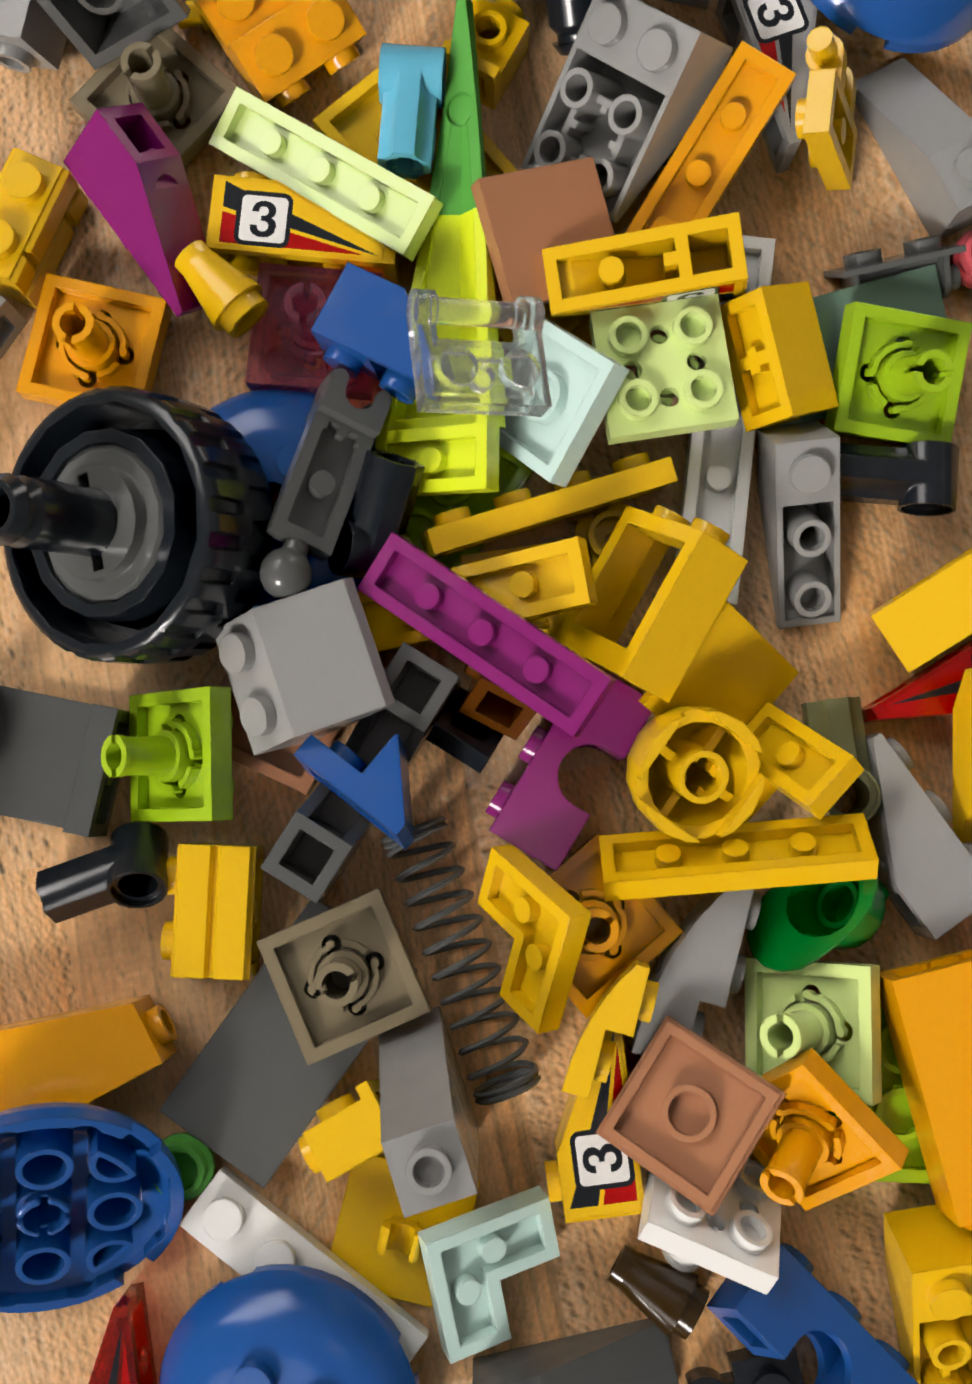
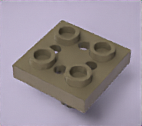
[70,28,240,169]
[256,887,431,1066]

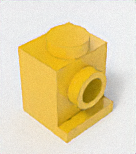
[442,0,530,110]
[298,1079,384,1183]

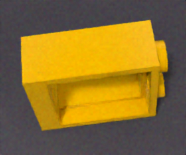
[554,505,748,703]
[870,548,972,673]

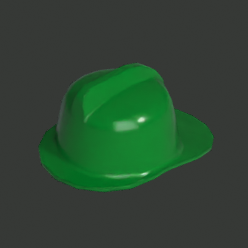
[747,876,890,972]

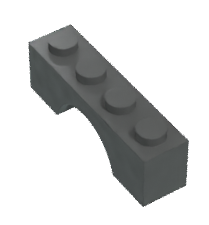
[260,642,461,904]

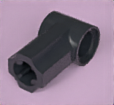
[840,440,959,516]
[328,449,425,579]
[36,821,169,923]

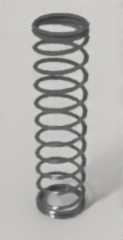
[381,816,542,1105]

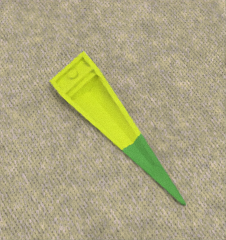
[375,0,506,497]

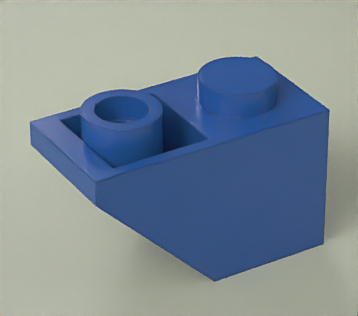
[311,262,441,407]

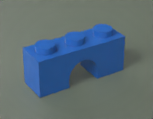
[706,1243,919,1384]

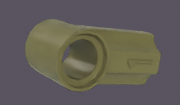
[801,697,881,821]

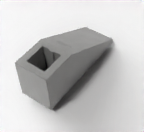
[756,421,841,629]
[866,732,972,940]

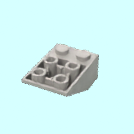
[521,0,734,223]

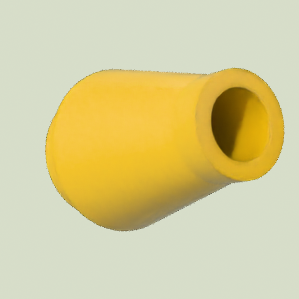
[174,240,269,338]

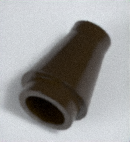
[606,1244,710,1340]

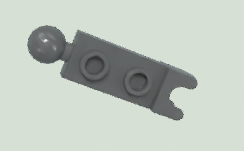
[259,368,392,599]

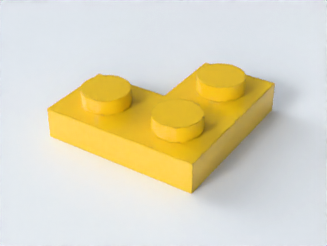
[744,702,865,823]
[477,844,592,1034]

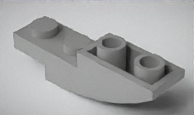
[625,889,762,1055]

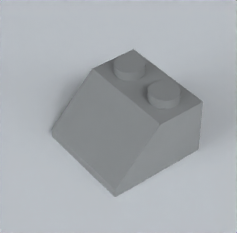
[216,577,396,756]

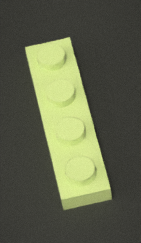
[208,86,444,262]

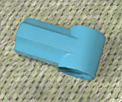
[377,43,447,179]

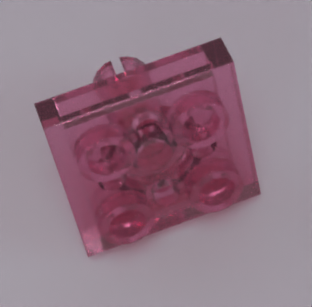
[245,263,384,401]

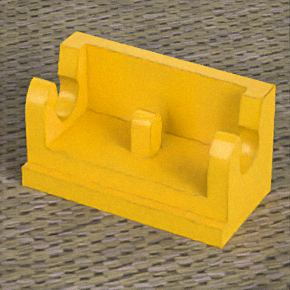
[720,281,839,432]

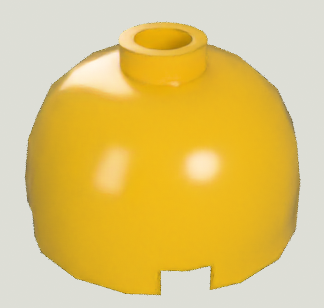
[626,706,765,843]

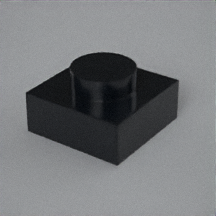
[426,687,504,773]

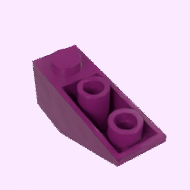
[63,102,206,317]

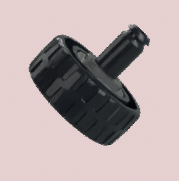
[0,386,274,664]

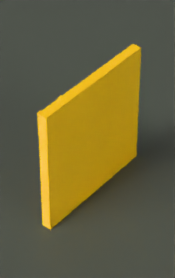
[638,601,799,725]
[331,1155,480,1308]

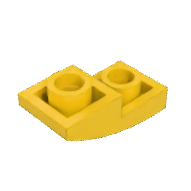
[562,960,659,1099]

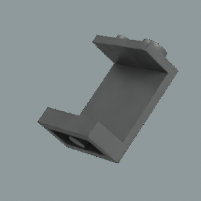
[0,685,130,837]

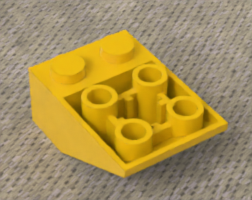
[883,1204,972,1384]

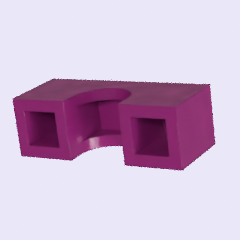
[485,669,652,872]

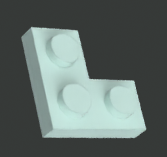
[417,1185,560,1364]

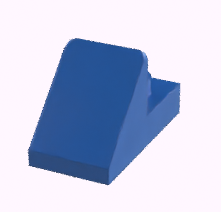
[293,734,414,850]

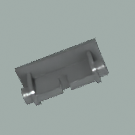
[823,235,967,299]

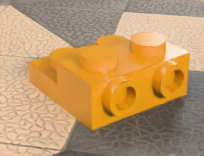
[192,0,367,110]

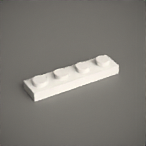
[179,1166,429,1363]

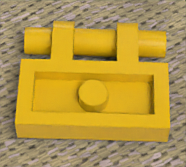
[795,26,857,191]

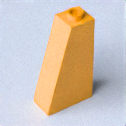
[880,949,972,1230]
[0,994,178,1111]

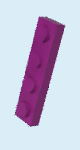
[357,532,616,737]

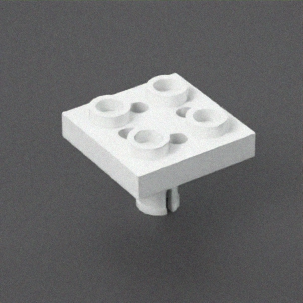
[637,1158,781,1295]

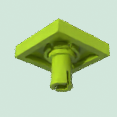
[825,301,972,445]
[101,686,234,822]

